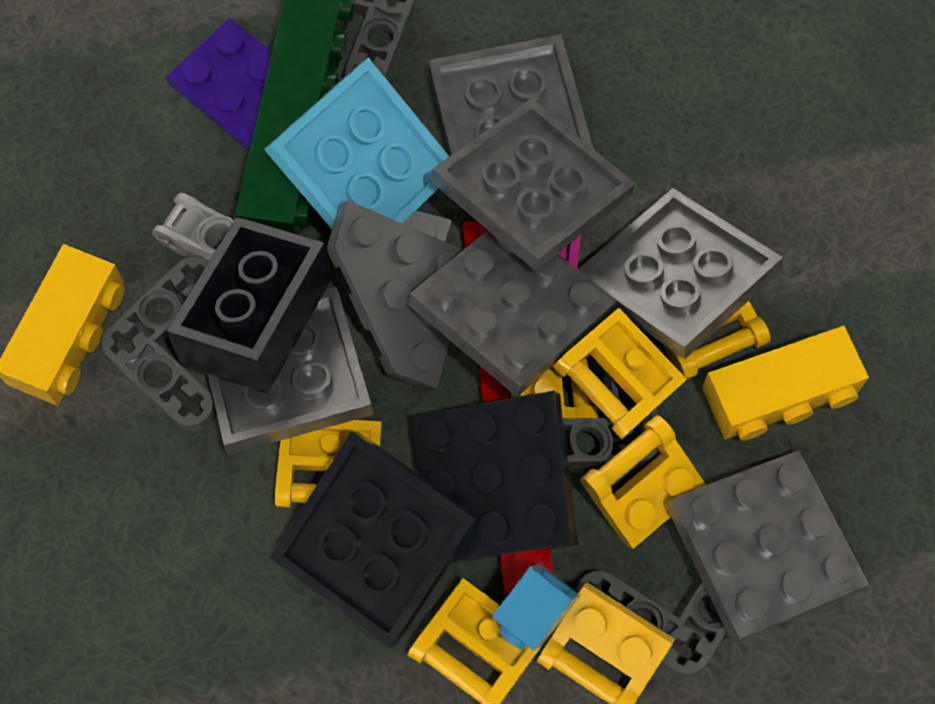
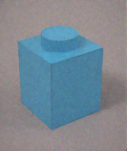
[492,563,580,651]

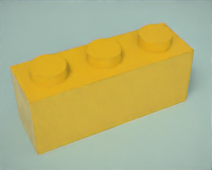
[0,244,125,406]
[702,326,869,441]

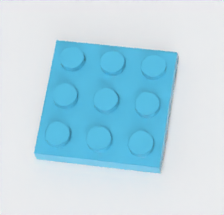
[264,57,449,229]

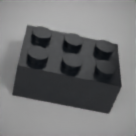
[167,217,332,393]

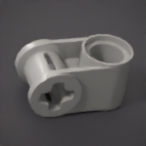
[152,193,234,261]

